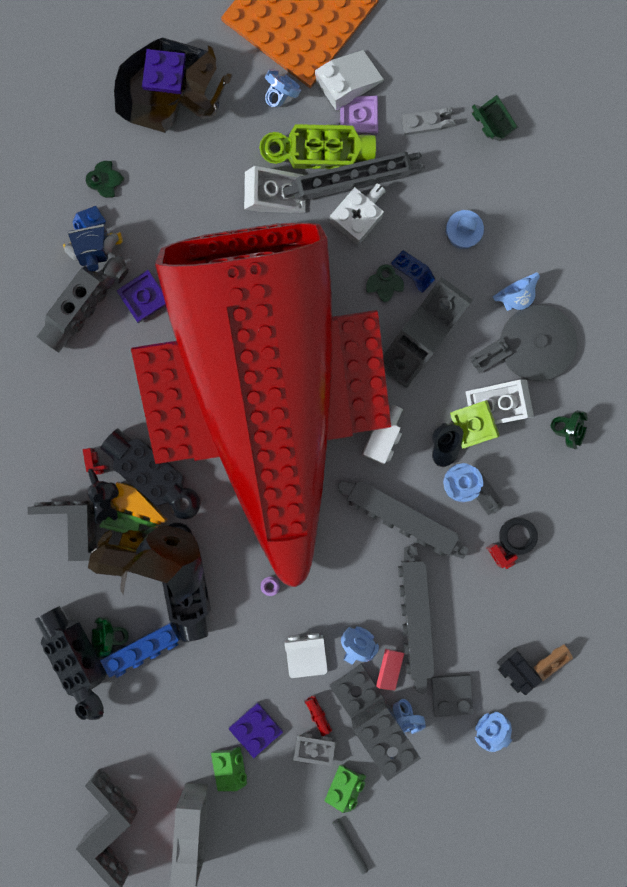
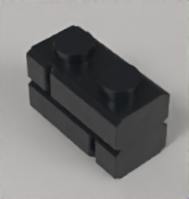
[497,648,542,695]

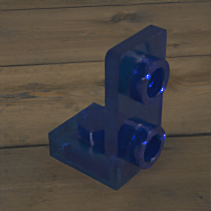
[391,250,435,293]

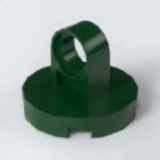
[550,410,588,449]
[92,617,129,657]

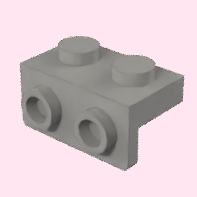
[293,733,336,767]

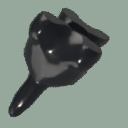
[88,469,119,525]

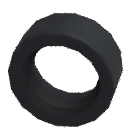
[499,518,538,555]

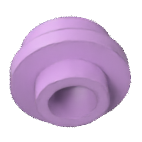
[261,577,280,596]

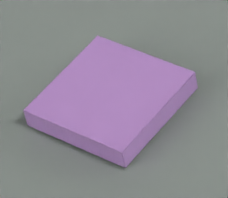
[340,96,378,135]

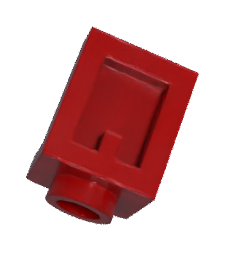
[82,448,109,475]
[486,544,518,569]

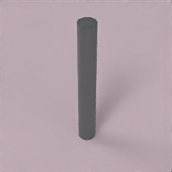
[332,819,368,874]

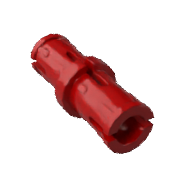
[304,695,332,736]

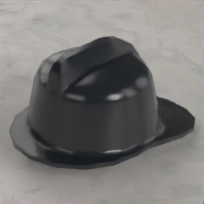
[432,423,464,467]

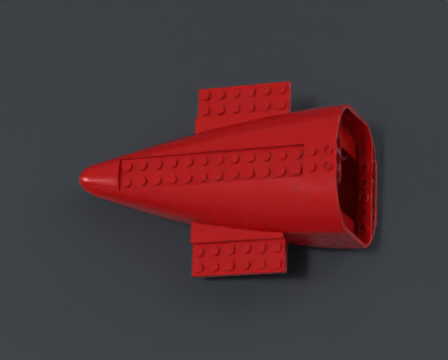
[131,223,391,587]

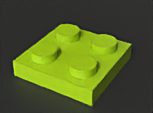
[450,400,500,449]

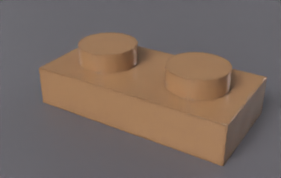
[533,644,573,681]

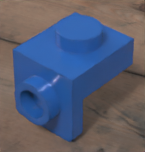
[73,206,106,230]

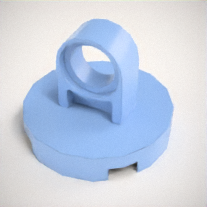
[265,68,301,107]
[445,210,484,249]
[443,463,483,502]
[341,626,379,665]
[393,699,426,734]
[475,712,512,752]

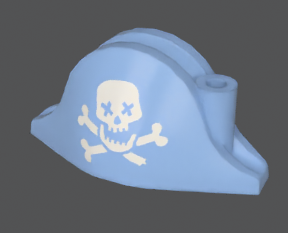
[493,272,540,311]

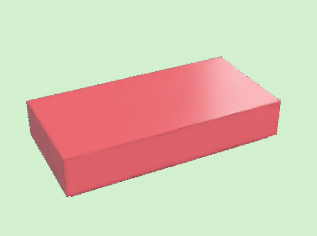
[376,649,404,691]

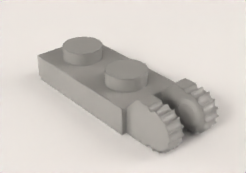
[401,107,456,135]

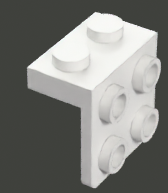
[285,633,327,678]

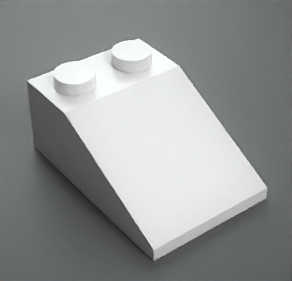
[315,50,384,111]
[244,166,305,213]
[466,380,534,424]

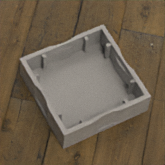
[170,783,209,887]

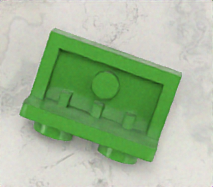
[211,747,247,791]
[324,765,366,813]

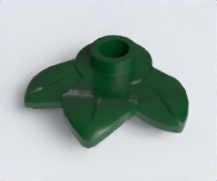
[85,161,124,198]
[366,264,404,303]

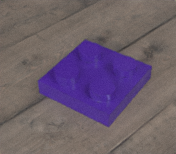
[142,49,186,94]
[116,270,166,324]
[228,702,283,758]

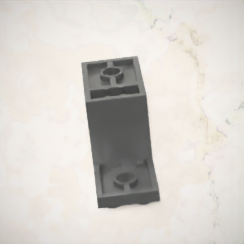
[383,277,473,388]
[28,501,96,561]
[330,664,421,781]
[76,769,137,887]

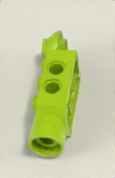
[259,124,376,169]

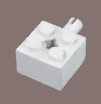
[329,183,386,246]
[362,405,403,464]

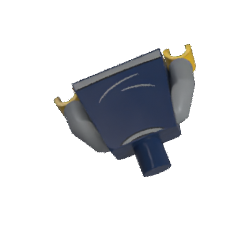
[63,224,123,271]

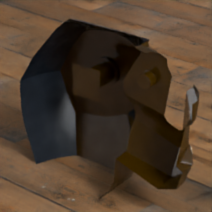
[114,37,233,133]
[88,525,203,605]

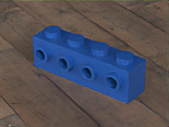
[100,622,181,678]

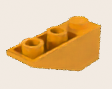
[112,482,168,525]

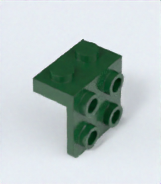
[472,95,518,141]

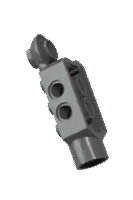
[36,254,129,353]

